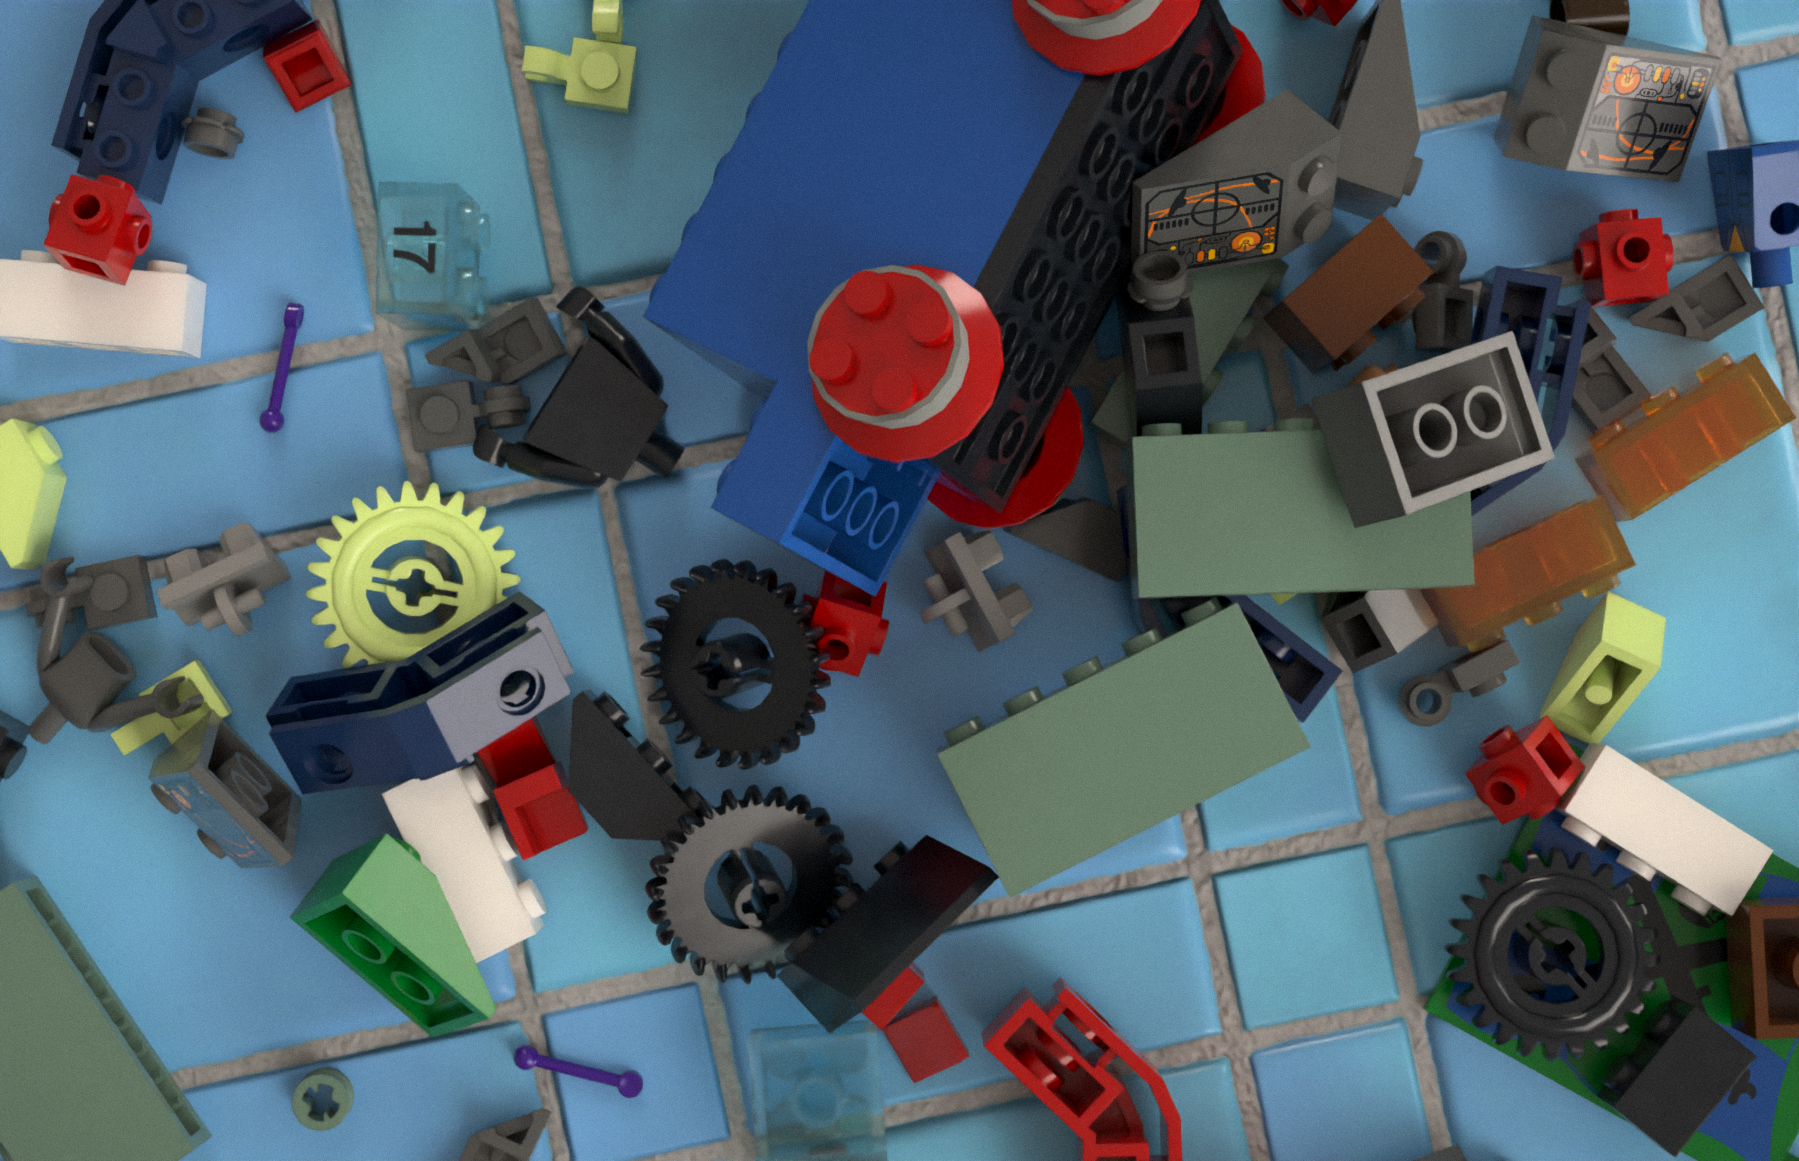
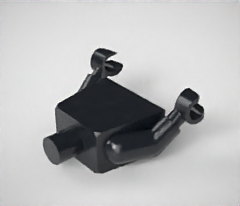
[473,287,685,490]

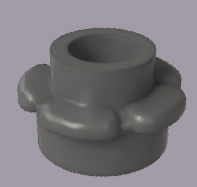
[181,108,245,159]
[1127,251,1193,311]

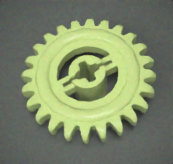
[306,481,521,668]

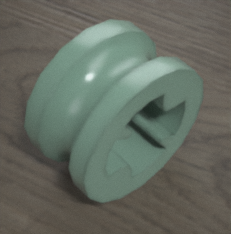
[292,1067,354,1131]

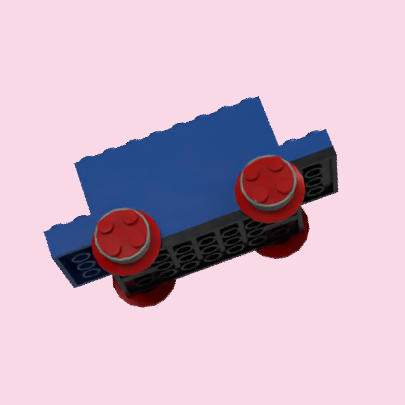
[643,0,1266,597]

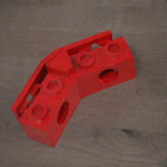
[981,977,1182,1161]

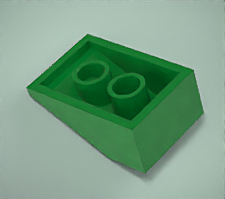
[289,833,497,1038]

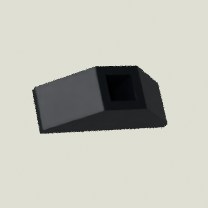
[1115,267,1203,437]
[568,690,705,841]

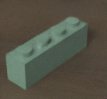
[1086,258,1289,451]

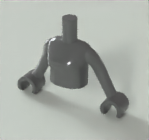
[28,556,204,744]

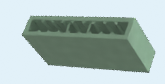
[1126,418,1475,600]
[937,596,1311,898]
[0,876,212,1161]

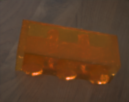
[1575,352,1796,523]
[1420,495,1636,653]

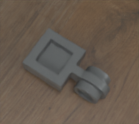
[1412,231,1473,354]
[406,380,531,454]
[25,555,158,630]
[1398,640,1520,727]

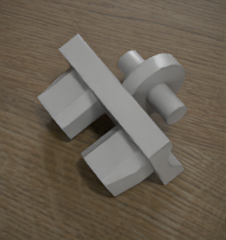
[156,522,292,637]
[919,530,1033,652]

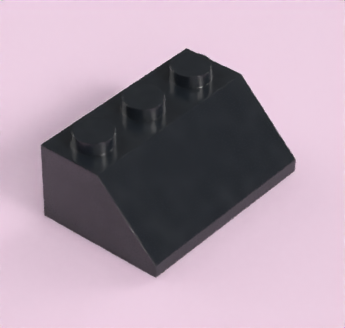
[777,835,999,1033]

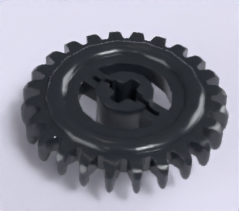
[639,559,831,770]
[644,785,854,984]
[1444,847,1661,1061]

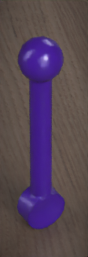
[259,302,304,433]
[513,1045,643,1098]

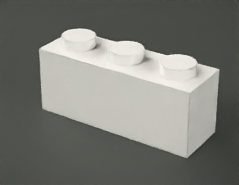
[0,250,207,358]
[1554,743,1774,917]
[382,764,547,963]

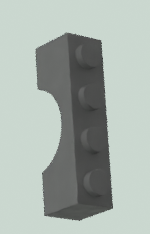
[1259,403,1439,673]

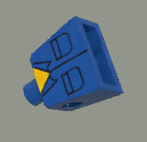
[1707,140,1799,288]

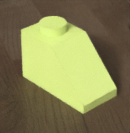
[0,418,67,570]
[1539,591,1666,744]

